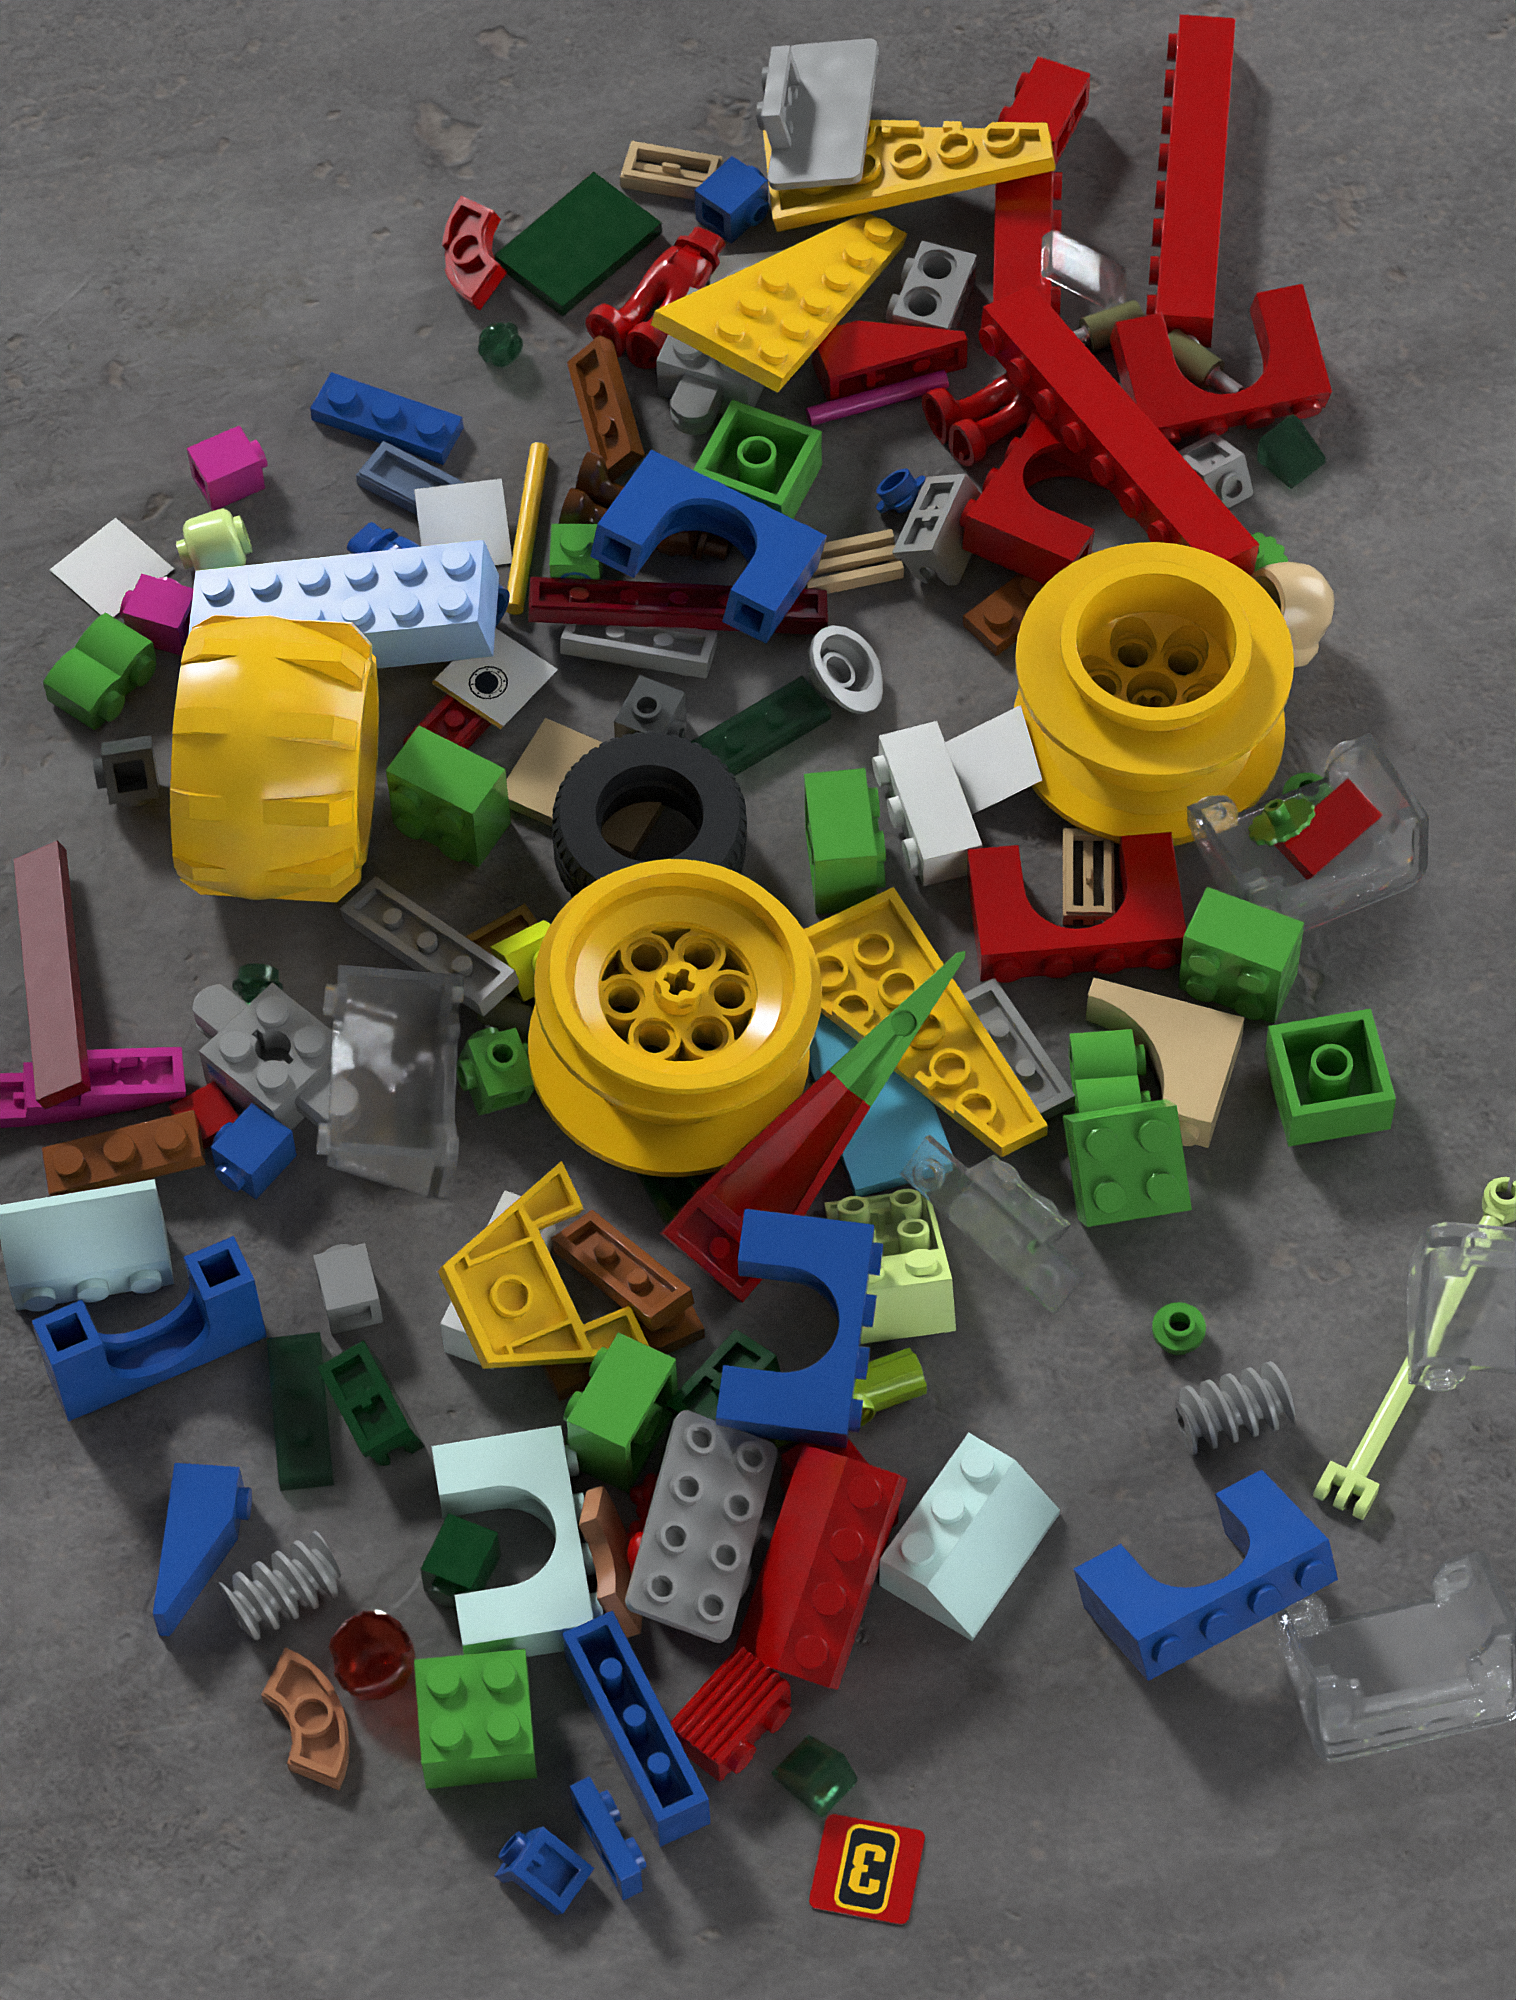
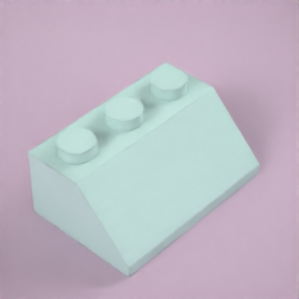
[0,1179,174,1311]
[879,1433,1060,1641]

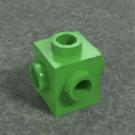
[456,1027,535,1116]

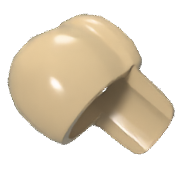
[1251,562,1335,668]

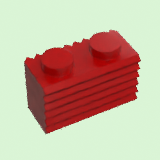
[670,1645,792,1782]

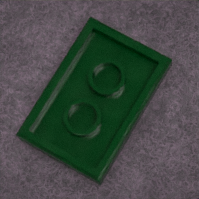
[494,172,662,316]

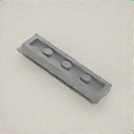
[339,876,519,1017]

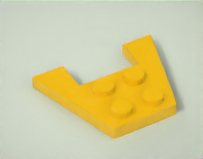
[437,1161,649,1369]

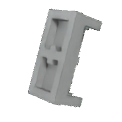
[892,474,981,585]

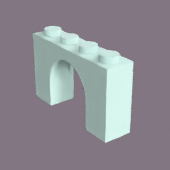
[431,1425,603,1657]

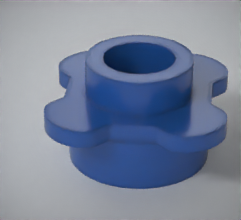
[876,468,926,513]

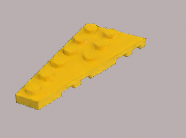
[651,212,908,393]
[803,887,1048,1158]

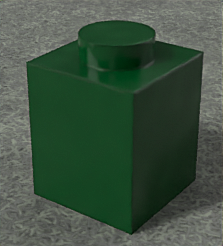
[420,1513,501,1608]

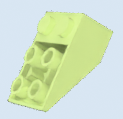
[824,1188,956,1344]

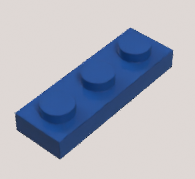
[310,372,463,465]

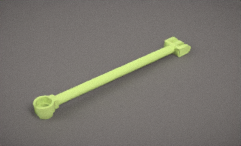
[1313,1177,1516,1520]

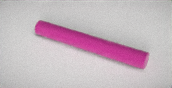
[805,370,949,426]

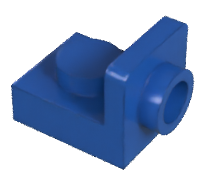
[494,1826,595,1916]

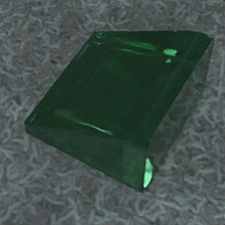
[1257,414,1326,489]
[771,1735,858,1817]

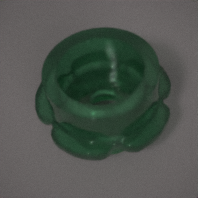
[478,322,523,367]
[232,963,283,1004]

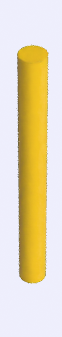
[506,442,549,615]

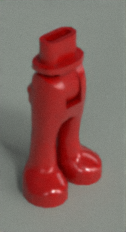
[585,227,726,369]
[922,372,1035,466]

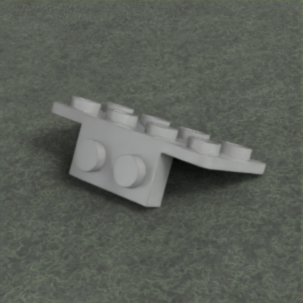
[756,38,879,190]
[625,1410,777,1643]

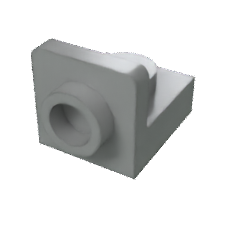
[1178,433,1253,508]

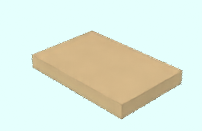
[507,718,666,859]

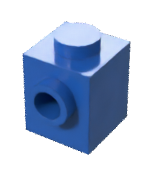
[694,156,769,244]
[211,1103,297,1200]

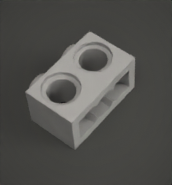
[886,241,977,331]

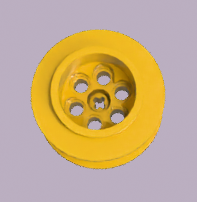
[1014,542,1294,846]
[528,859,822,1177]

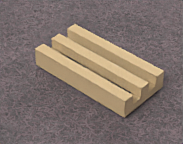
[620,141,723,200]
[805,529,904,594]
[1062,828,1115,925]

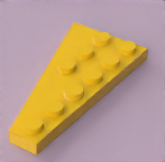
[763,120,1056,232]

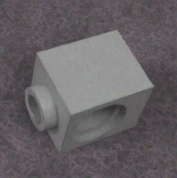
[313,1243,383,1335]

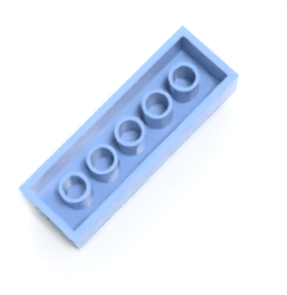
[188,540,499,669]

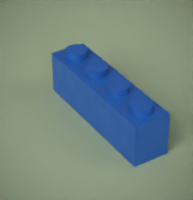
[562,1611,711,1847]

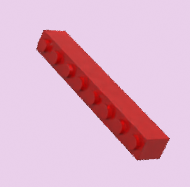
[1146,14,1236,347]
[979,284,1259,576]

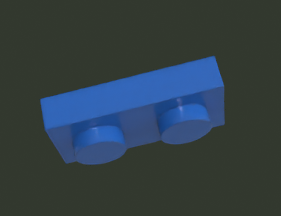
[570,1776,647,1901]

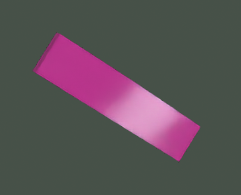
[0,1047,186,1128]

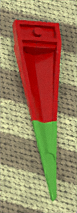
[660,951,965,1303]

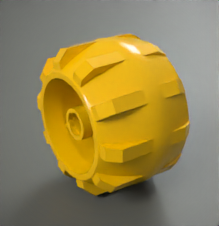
[170,615,379,903]

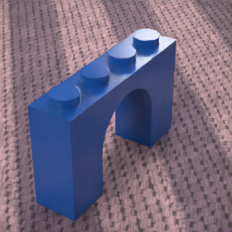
[590,450,827,644]
[716,1209,883,1448]
[32,1236,267,1422]
[1073,1469,1338,1681]

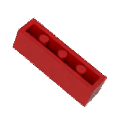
[993,171,1062,315]

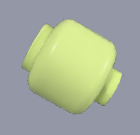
[176,508,253,571]

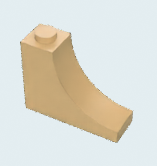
[1086,977,1245,1148]

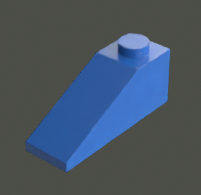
[153,1463,252,1636]

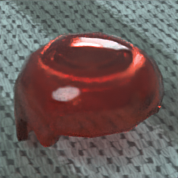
[329,1610,416,1701]

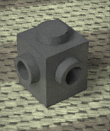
[614,675,687,738]
[93,735,160,807]

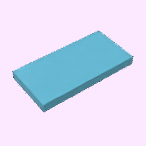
[808,1012,955,1197]

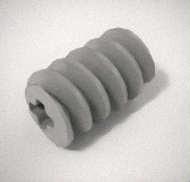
[1175,1361,1296,1456]
[217,1530,341,1641]

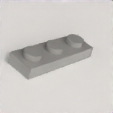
[560,624,718,679]
[963,978,1075,1121]

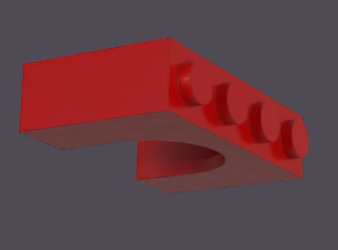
[1110,283,1332,445]
[960,407,1109,584]
[967,832,1186,983]

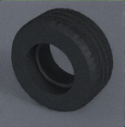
[552,732,747,898]

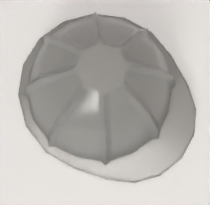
[807,625,883,714]

